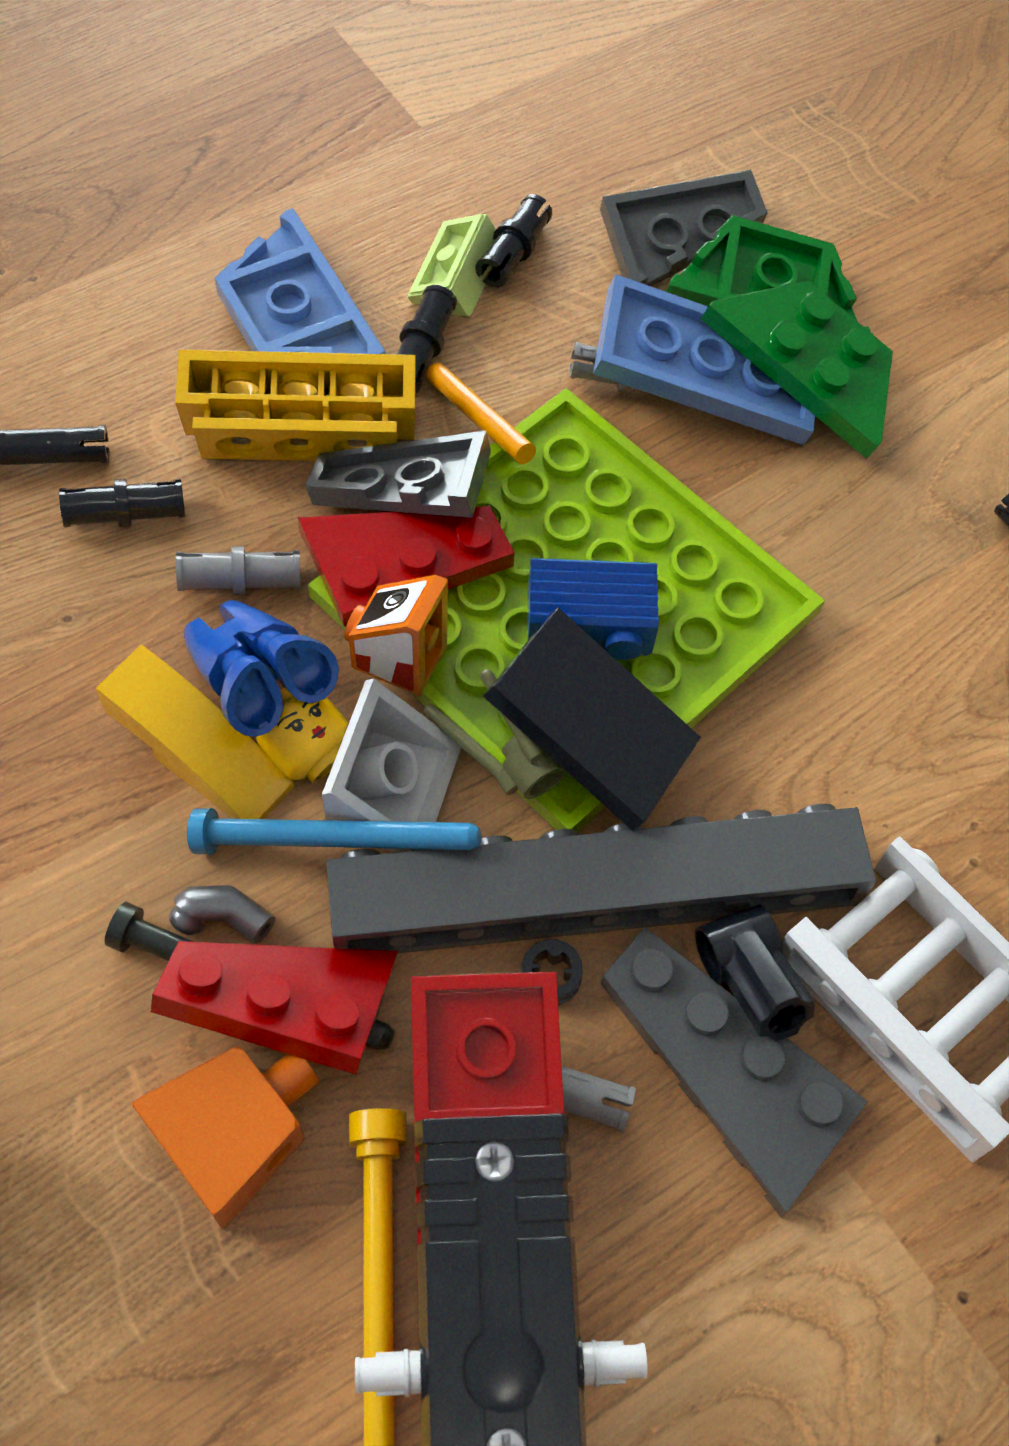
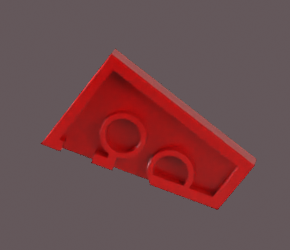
[298,506,515,627]

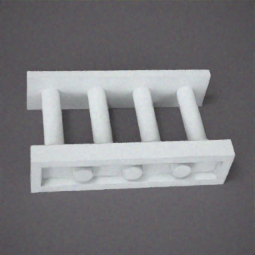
[782,836,1009,1163]

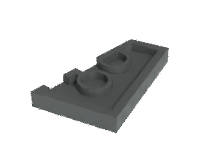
[305,431,491,518]

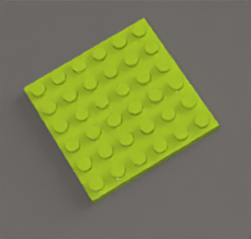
[308,388,825,832]

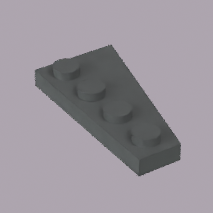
[601,927,868,1217]

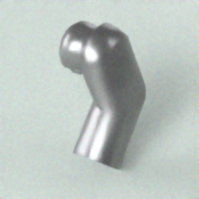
[169,885,276,944]

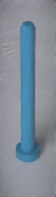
[187,808,481,855]

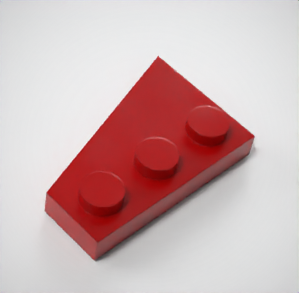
[150,941,398,1075]

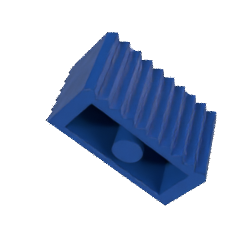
[527,558,659,660]

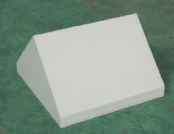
[322,678,461,853]

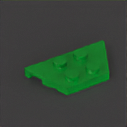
[665,215,871,332]
[701,281,893,459]

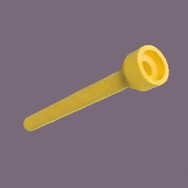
[349,1108,407,1446]

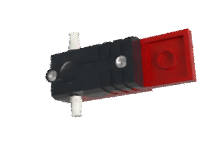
[355,972,647,1446]

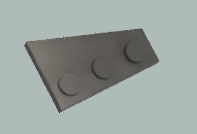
[600,170,767,286]

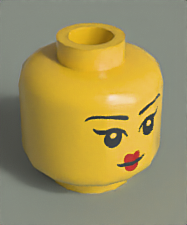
[256,688,349,784]

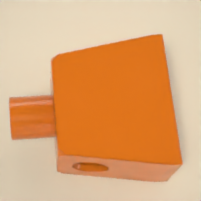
[131,1046,320,1228]

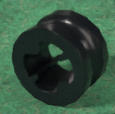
[522,939,583,1005]

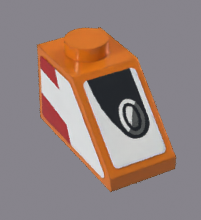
[344,575,448,697]

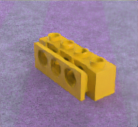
[175,349,415,461]

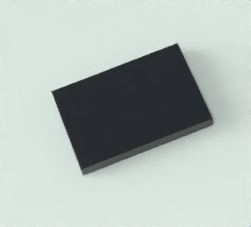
[483,607,701,831]

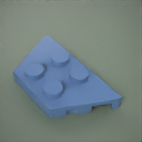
[215,208,385,354]

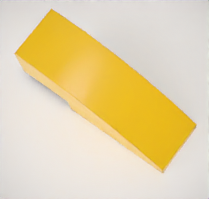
[95,644,294,819]

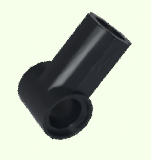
[695,905,815,1042]

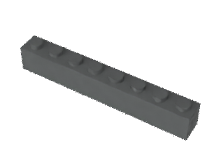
[326,804,876,954]

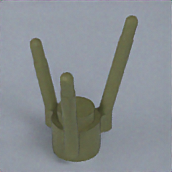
[424,669,568,799]

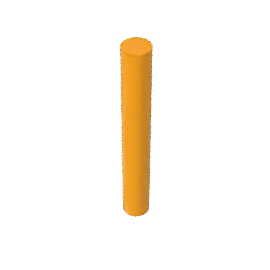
[426,362,536,465]

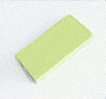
[407,214,496,317]

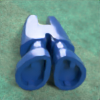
[184,600,339,737]

